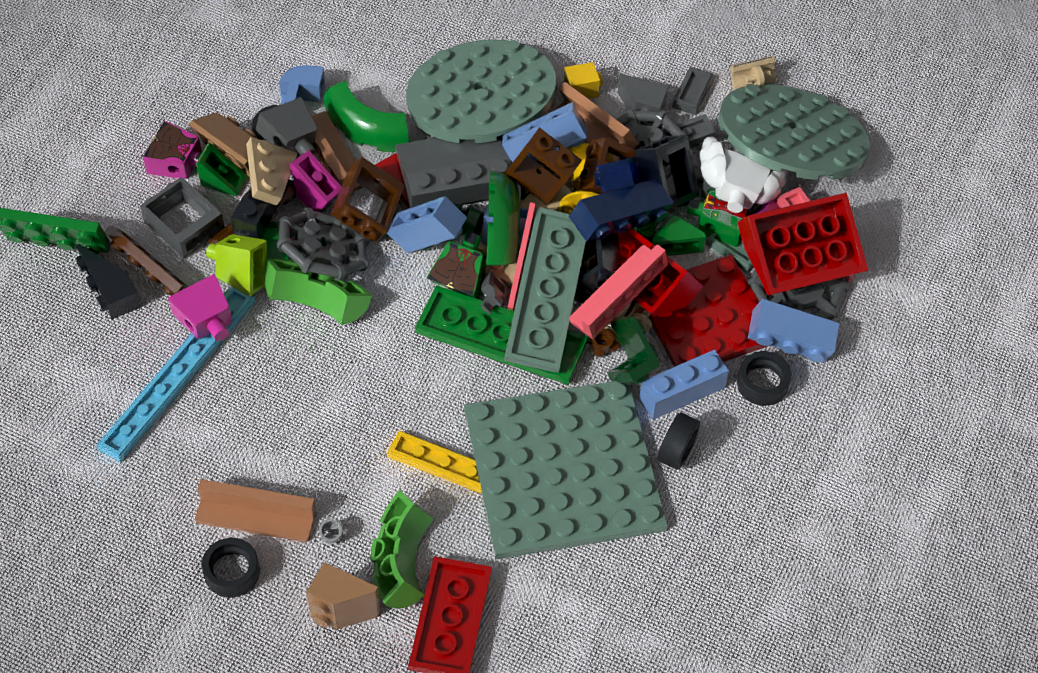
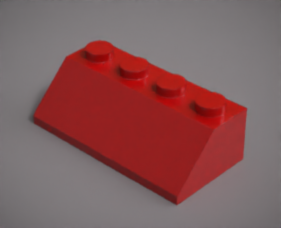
[589,228,703,317]

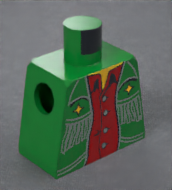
[687,189,749,247]

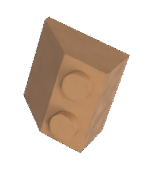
[306,562,381,630]

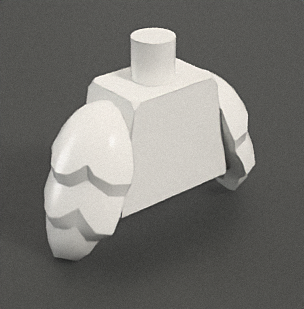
[700,137,788,213]

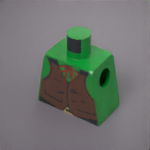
[427,231,487,299]

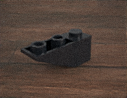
[75,244,142,320]

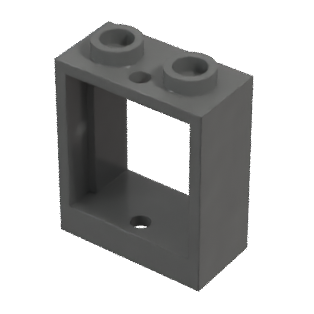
[140,177,225,258]

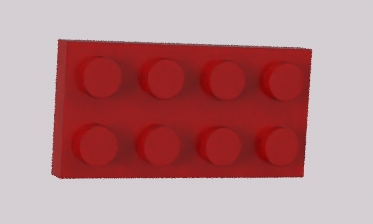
[408,556,492,673]

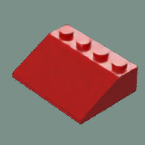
[737,193,869,296]

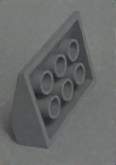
[395,136,515,208]

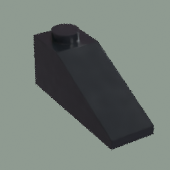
[231,180,290,239]

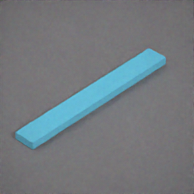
[97,286,255,463]

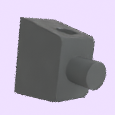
[256,97,318,156]

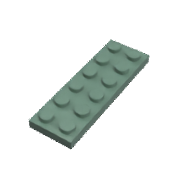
[504,207,586,373]

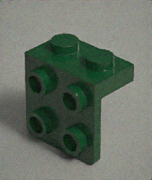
[607,316,661,384]

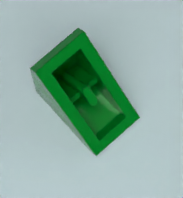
[196,143,248,196]
[652,214,706,256]

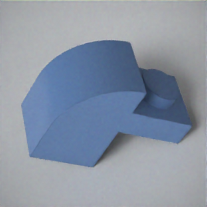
[279,65,325,105]

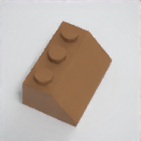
[189,112,258,178]

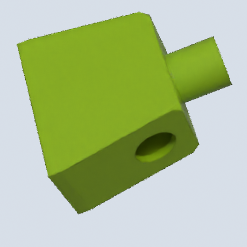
[206,234,267,296]

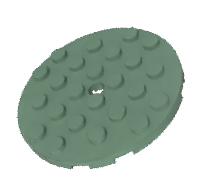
[406,39,557,143]
[718,84,870,180]

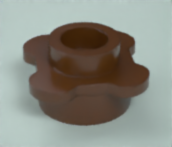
[588,329,619,357]

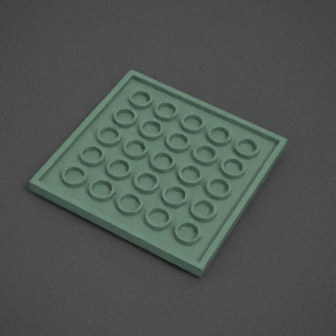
[464,381,667,560]

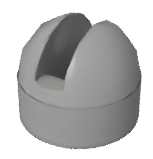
[319,519,343,544]

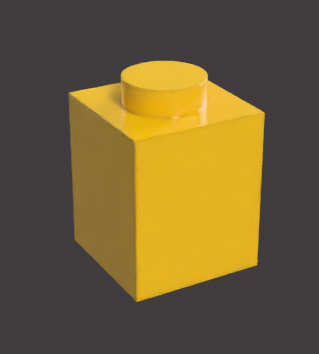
[563,62,603,99]

